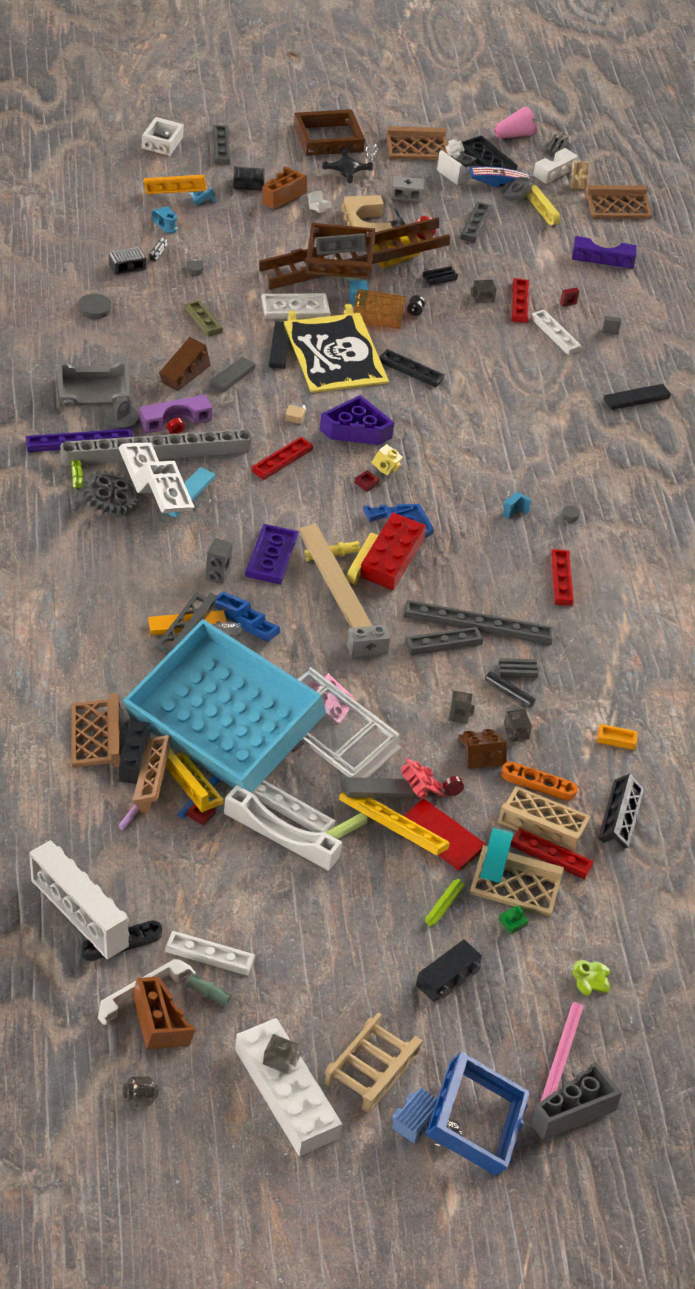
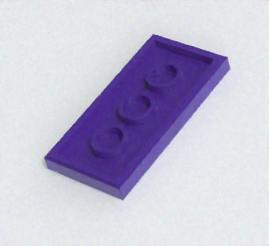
[245,524,299,585]

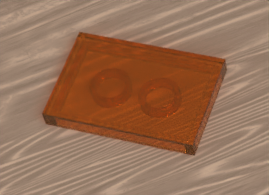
[353,289,406,329]

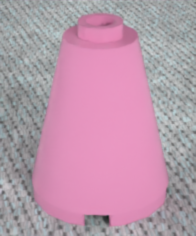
[494,107,537,139]

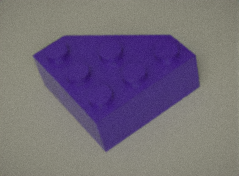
[319,395,395,445]

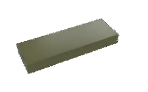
[185,300,223,337]

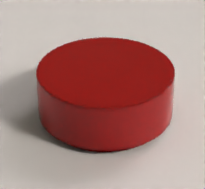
[167,418,185,434]

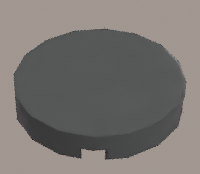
[502,176,532,201]
[78,294,111,319]

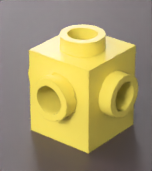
[371,444,403,476]

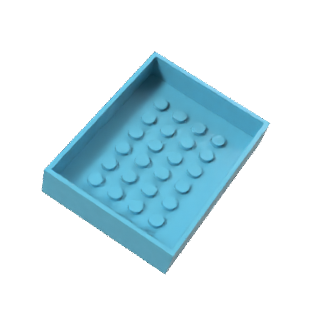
[123,619,326,793]

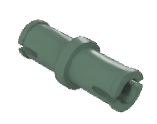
[186,974,232,1007]

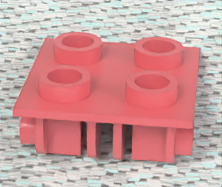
[401,758,447,799]

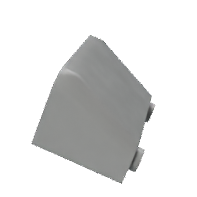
[58,358,130,406]

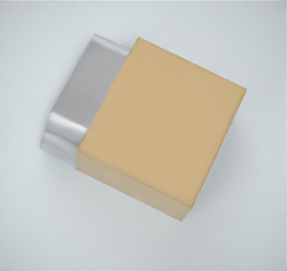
[285,402,307,424]

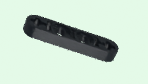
[81,920,162,961]

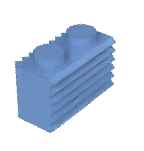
[392,1088,438,1144]

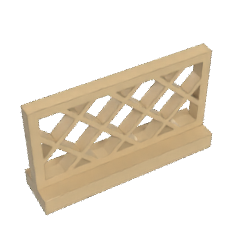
[497,786,591,852]
[470,845,564,917]

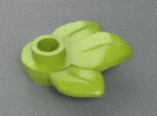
[573,960,610,997]

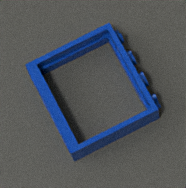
[426,1052,530,1176]

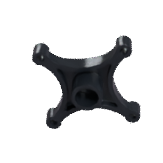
[322,149,373,183]

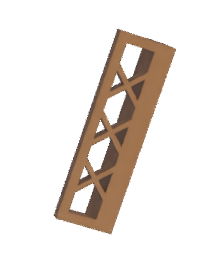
[133,735,172,814]

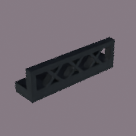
[598,774,644,849]

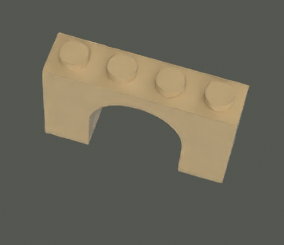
[341,195,393,246]

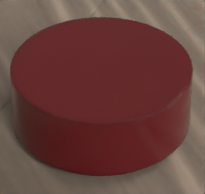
[443,776,464,796]

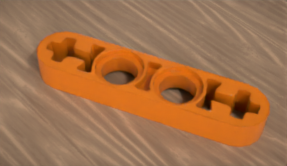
[501,762,578,801]

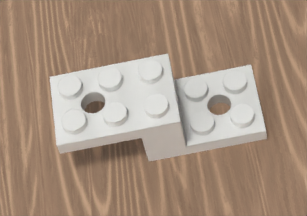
[119,443,194,513]

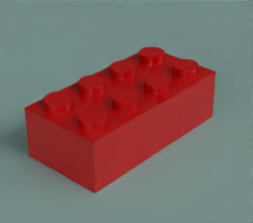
[360,512,426,591]

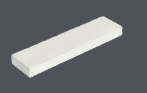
[530,310,582,355]
[165,931,255,976]

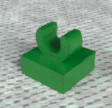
[498,906,529,934]

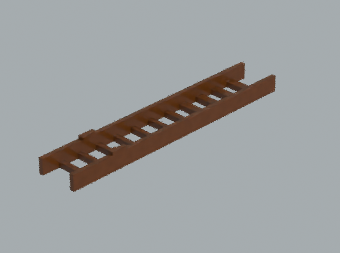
[259,217,450,290]

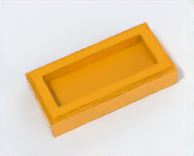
[597,724,638,750]

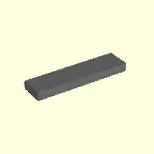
[213,125,230,164]
[460,202,492,243]
[405,627,483,655]
[343,777,421,799]

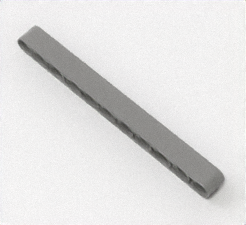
[61,429,253,466]

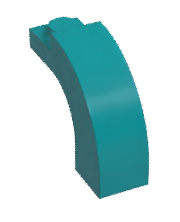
[480,827,513,883]

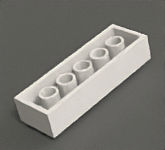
[29,840,129,959]
[235,1018,342,1157]

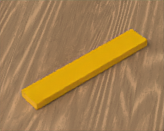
[339,791,450,855]

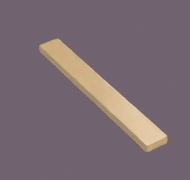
[299,523,372,628]

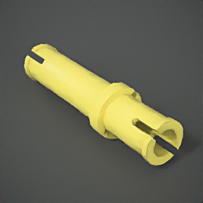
[304,541,361,562]

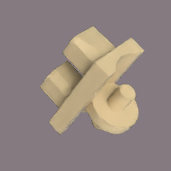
[571,161,589,189]

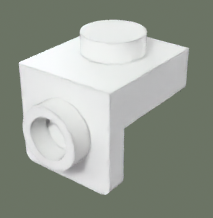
[307,190,332,213]

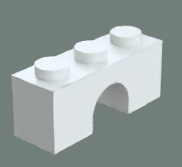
[533,148,578,184]

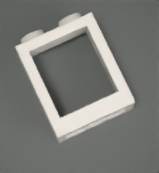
[142,117,184,156]

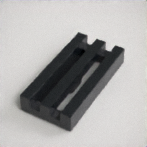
[422,266,458,286]

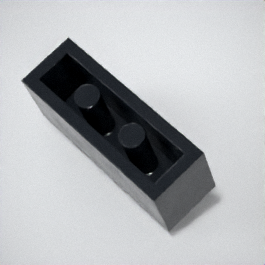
[119,720,150,784]
[416,939,482,1002]

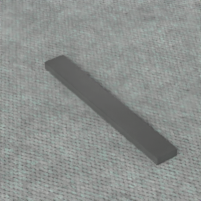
[404,600,554,645]

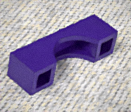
[572,236,637,269]

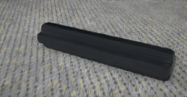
[485,672,536,708]

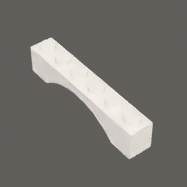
[224,785,342,871]

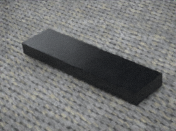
[269,321,290,369]
[379,349,445,388]
[603,384,671,410]

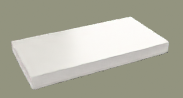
[261,293,331,319]

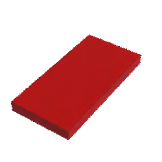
[403,799,487,871]

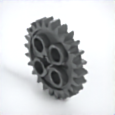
[81,470,141,517]

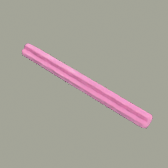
[540,1002,583,1102]

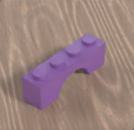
[139,395,213,433]

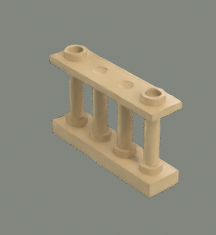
[324,1012,422,1114]

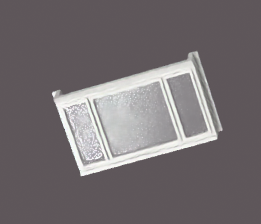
[298,667,401,778]

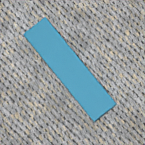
[167,467,215,518]

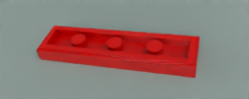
[511,278,529,323]
[251,437,313,480]
[550,549,574,606]
[510,828,594,880]

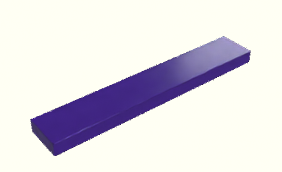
[25,429,133,452]

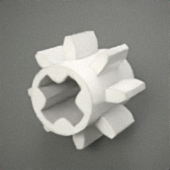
[446,139,464,159]

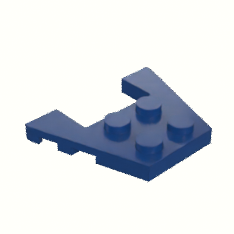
[363,504,434,539]

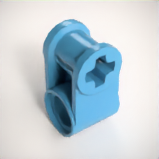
[152,206,177,233]

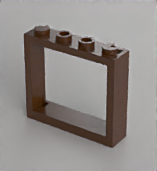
[293,109,365,156]
[306,223,376,279]

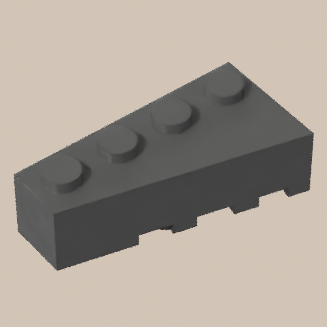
[530,1061,622,1140]

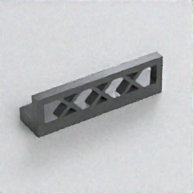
[156,592,217,655]

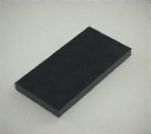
[462,135,518,170]

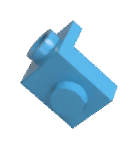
[190,185,217,205]
[503,492,532,519]

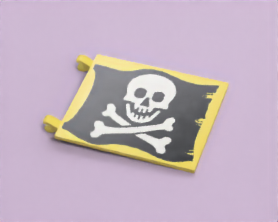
[284,304,389,393]

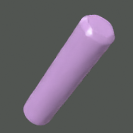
[118,805,139,830]

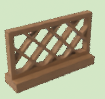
[386,126,448,160]
[585,185,652,219]
[71,693,122,768]

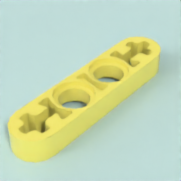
[526,185,560,226]
[346,532,378,585]

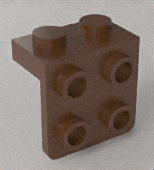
[458,729,507,769]

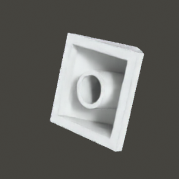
[437,150,472,185]

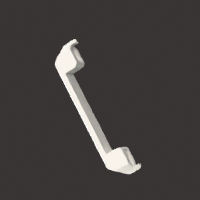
[98,959,195,1025]

